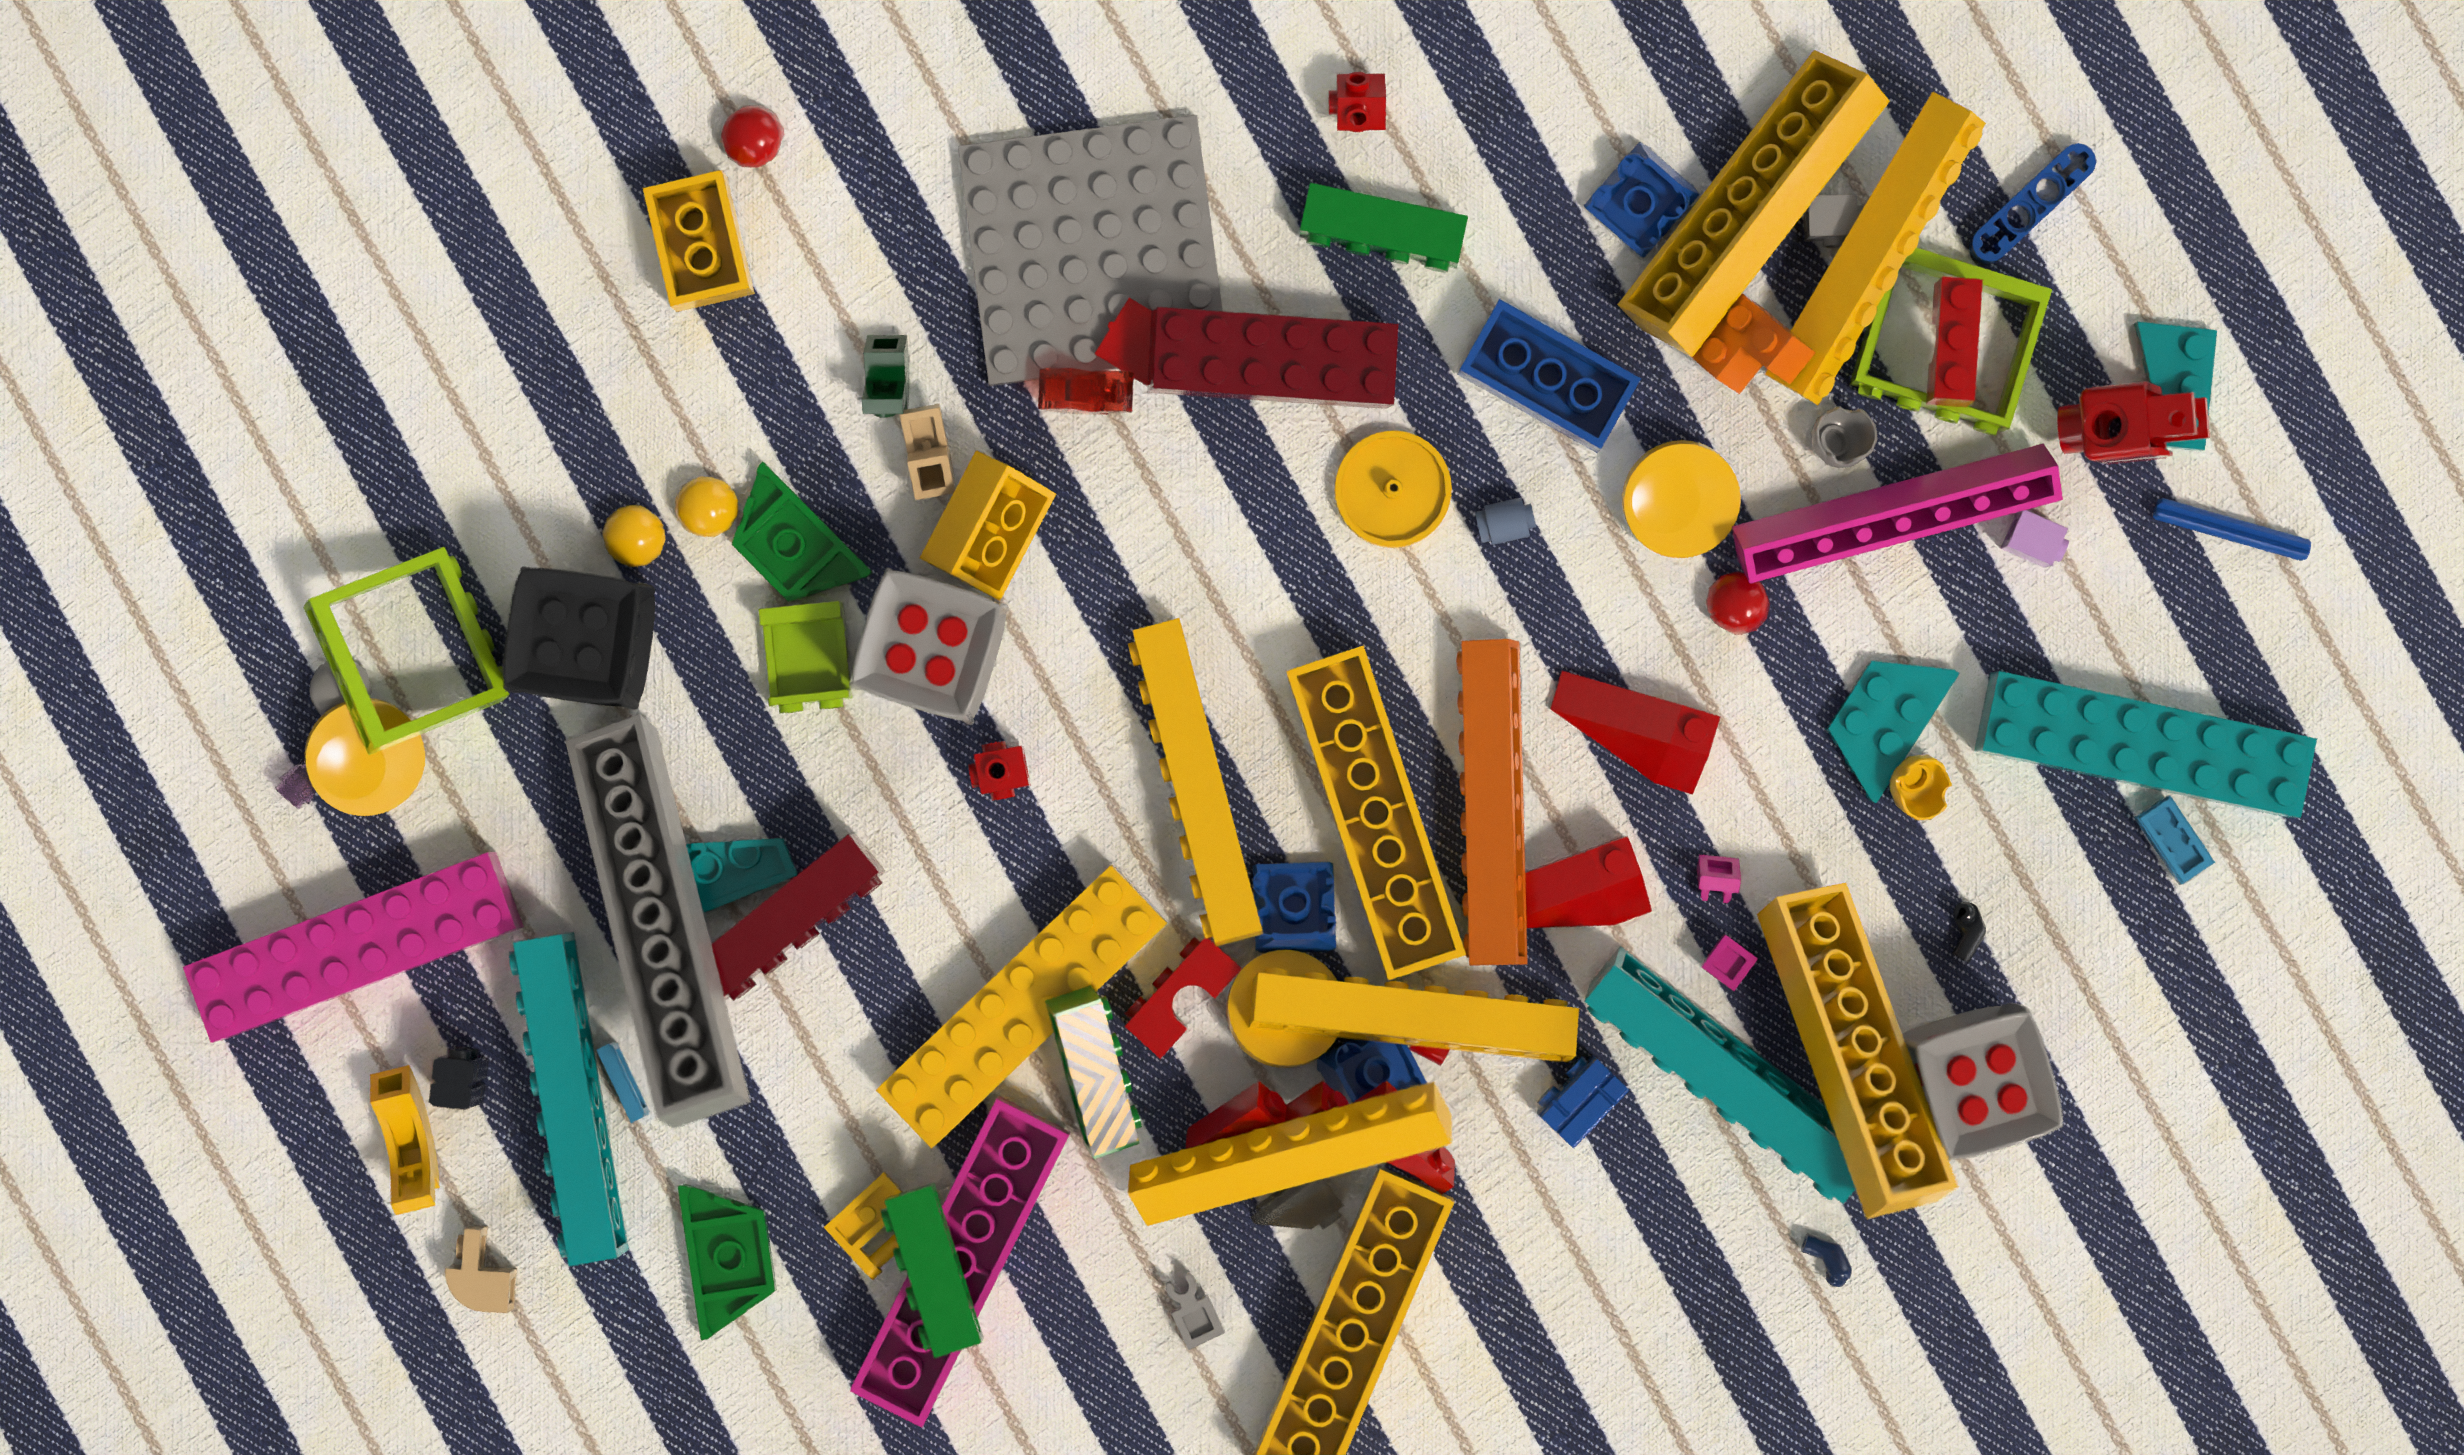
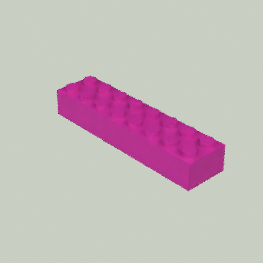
[183,852,524,1043]
[849,1096,1071,1428]

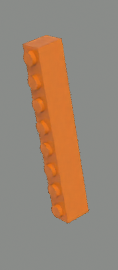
[1456,639,1528,966]

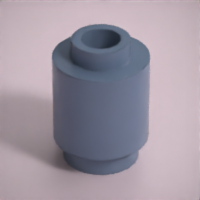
[1475,497,1536,545]

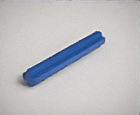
[2153,498,2311,561]

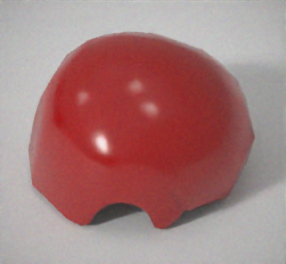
[721,105,784,168]
[1706,571,1770,635]

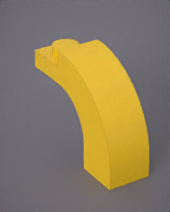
[370,1065,440,1215]

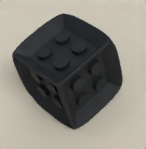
[503,566,655,709]

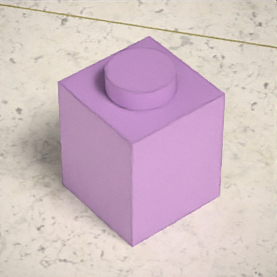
[2000,510,2069,568]

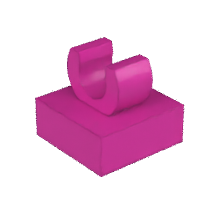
[1697,855,1741,903]
[1700,934,1758,991]

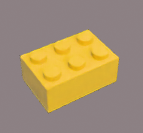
[643,170,755,312]
[919,450,1056,601]

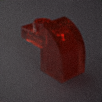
[1038,368,1134,415]

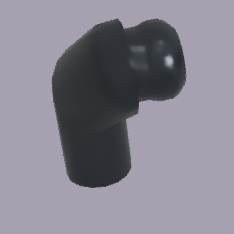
[1951,902,1986,963]

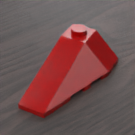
[1550,671,1720,795]
[1525,836,1652,928]

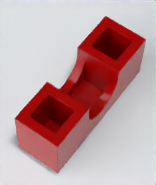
[1926,276,1983,408]
[1124,936,1242,1059]

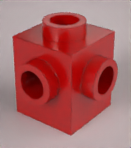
[1329,72,1386,132]
[968,741,1031,801]

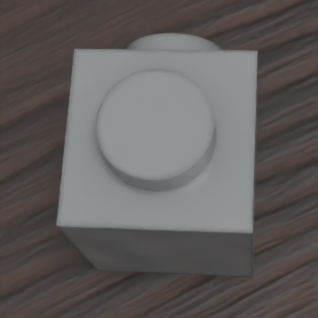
[1804,195,1864,248]

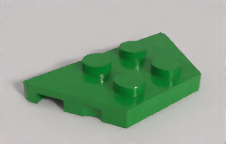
[732,462,873,603]
[678,1184,777,1341]

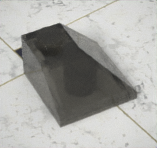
[1250,1178,1344,1230]

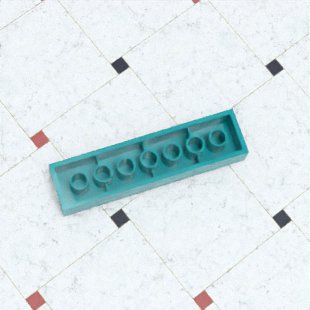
[1974,671,2317,818]
[509,932,629,1266]
[1584,946,1856,1204]

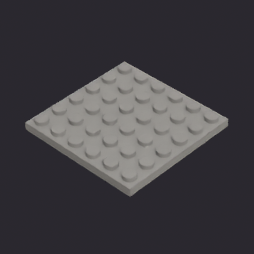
[958,115,1223,386]

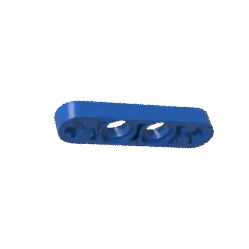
[1969,143,2096,264]

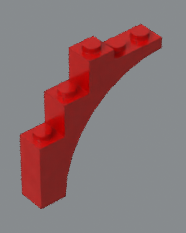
[1186,1080,1455,1195]

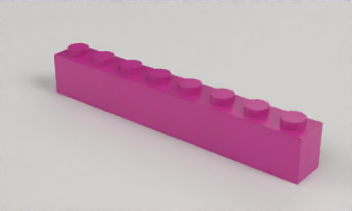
[1732,443,2063,583]

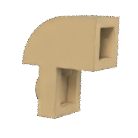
[900,403,955,500]
[445,1225,517,1313]

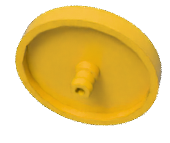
[1335,431,1452,548]
[1622,440,1741,558]
[305,698,425,816]
[1226,950,1337,1068]

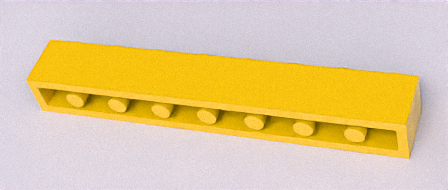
[1765,91,1986,405]
[1128,618,1263,946]
[1249,968,1579,1063]
[1128,1081,1452,1226]

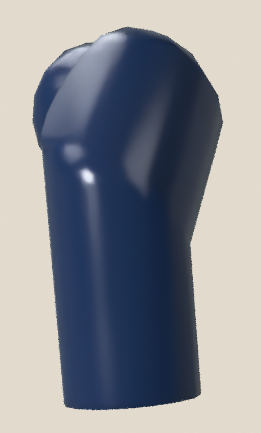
[1801,1233,1852,1287]

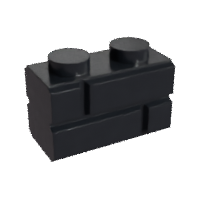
[428,1046,489,1110]

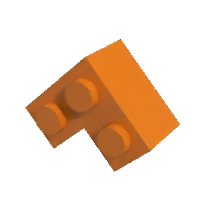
[1692,293,1816,394]

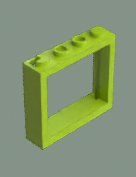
[1849,247,2052,436]
[303,547,510,755]

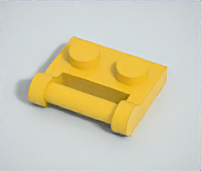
[824,1171,903,1280]

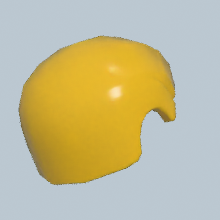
[675,476,738,537]
[602,505,666,567]
[1889,754,1952,820]

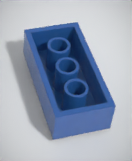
[1457,299,1641,453]

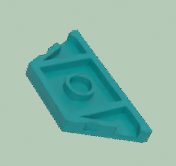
[1826,661,1960,804]

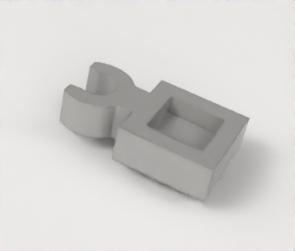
[1166,1272,1225,1350]

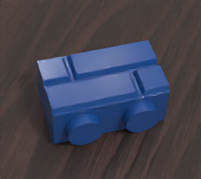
[1537,1055,1630,1149]

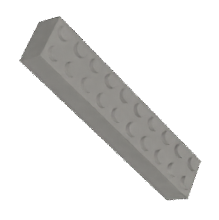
[565,714,750,1129]

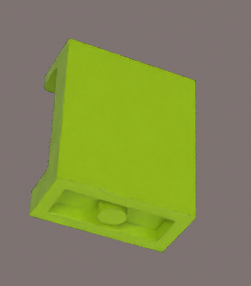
[759,601,853,714]

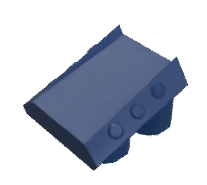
[1584,142,1700,258]
[1253,862,1336,954]
[1317,1039,1427,1104]

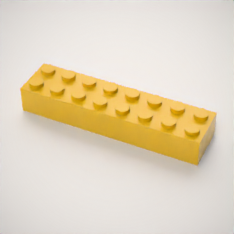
[1617,50,1890,357]
[1286,645,1466,980]
[876,864,1168,1149]
[1757,882,1958,1219]
[1253,1165,1455,1455]

